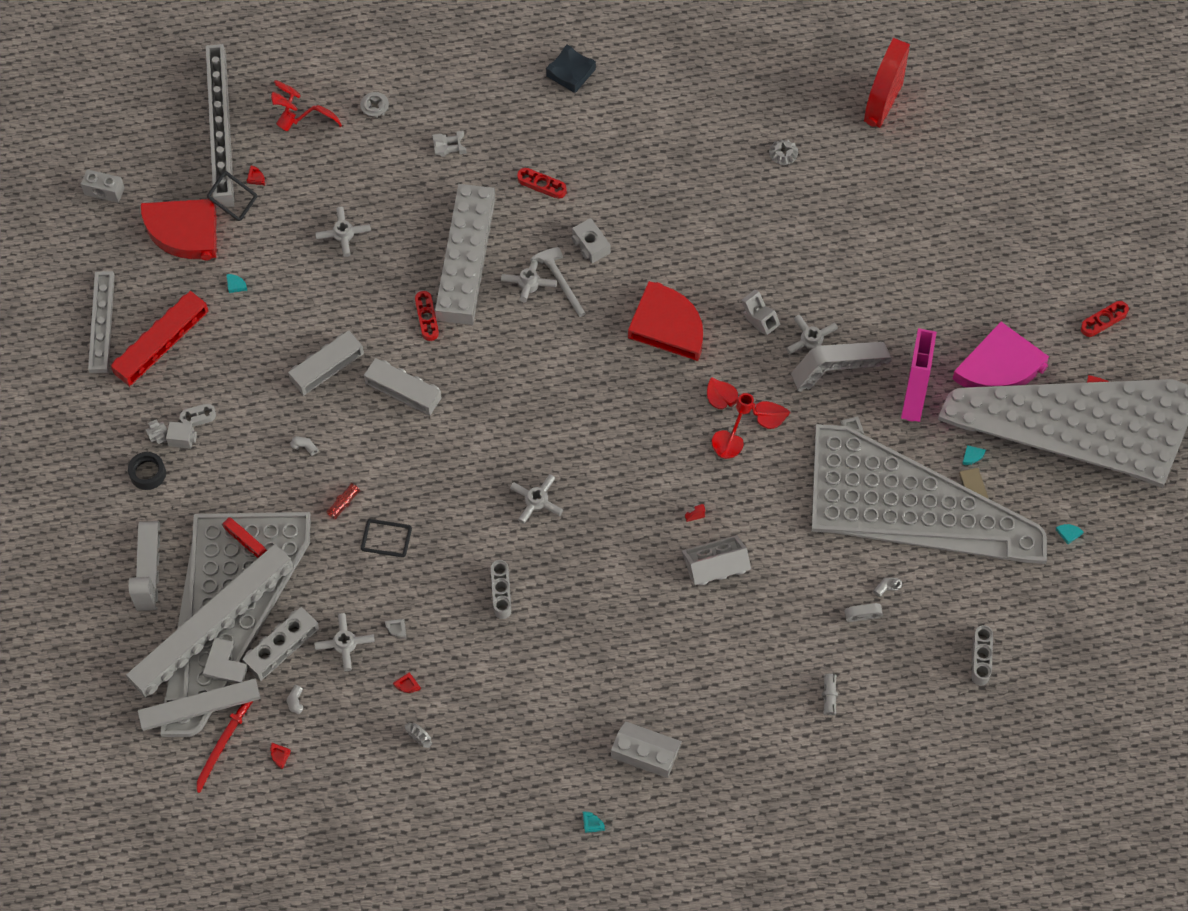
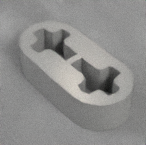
[180,404,216,427]
[844,603,883,622]

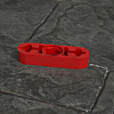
[517,168,567,199]
[415,291,439,341]
[1081,301,1129,337]
[222,517,267,559]

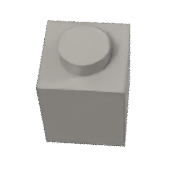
[166,422,197,449]

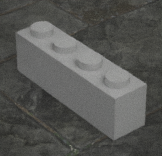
[288,330,364,396]
[364,358,441,416]

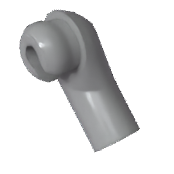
[290,436,319,456]
[873,578,902,597]
[286,685,303,714]

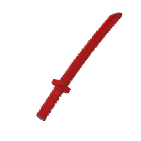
[197,701,253,793]

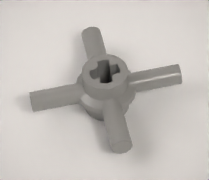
[315,207,371,257]
[501,261,557,303]
[786,315,838,354]
[510,474,563,524]
[315,613,375,671]

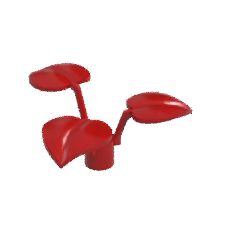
[271,80,342,131]
[707,377,790,459]

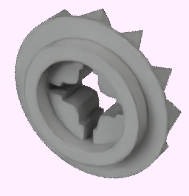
[360,92,389,118]
[769,139,798,165]
[405,722,432,748]

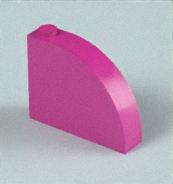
[952,322,1049,388]
[901,328,937,422]

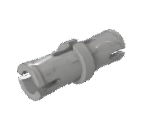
[822,673,838,715]

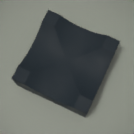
[546,44,596,93]

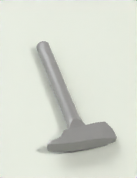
[530,247,586,317]

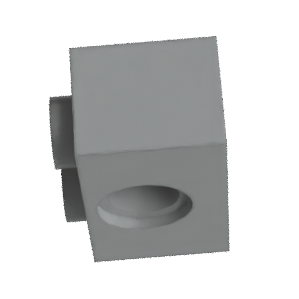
[81,169,125,203]
[571,218,611,263]

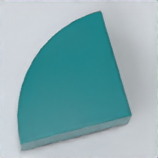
[226,274,247,293]
[963,445,986,465]
[1056,524,1084,544]
[583,812,605,833]

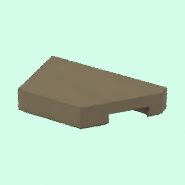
[959,468,989,499]

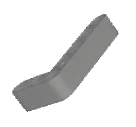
[791,342,892,392]
[129,521,160,611]

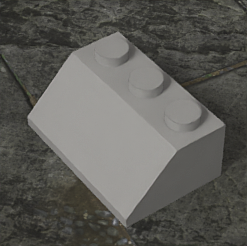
[682,535,751,585]
[611,721,682,778]

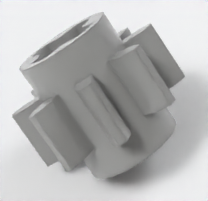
[145,420,168,444]

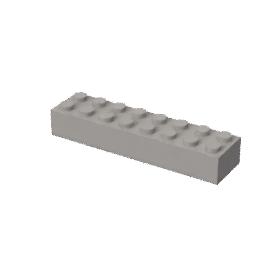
[435,184,495,325]

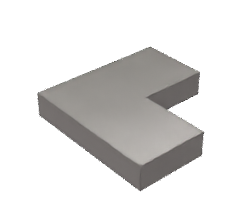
[203,638,248,683]

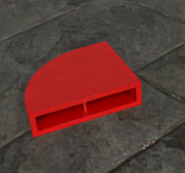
[864,38,910,128]
[141,199,216,260]
[628,281,703,361]

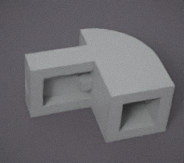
[741,290,781,335]

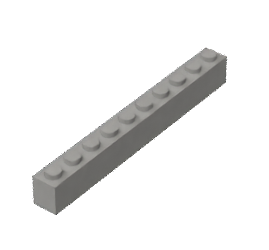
[206,44,234,208]
[126,544,293,697]

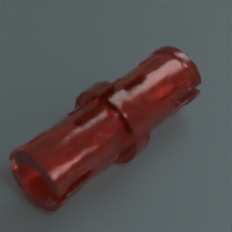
[326,483,360,520]

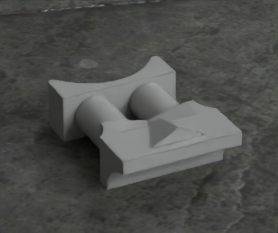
[432,131,467,157]

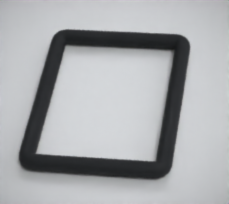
[207,171,257,221]
[361,519,412,557]

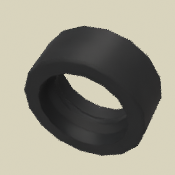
[128,452,166,490]

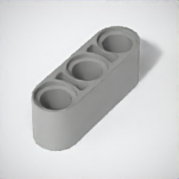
[491,560,512,619]
[971,625,993,686]

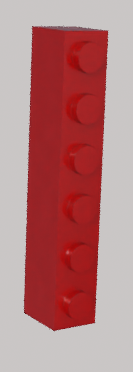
[111,291,209,387]

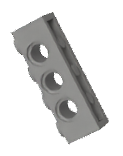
[242,607,319,682]

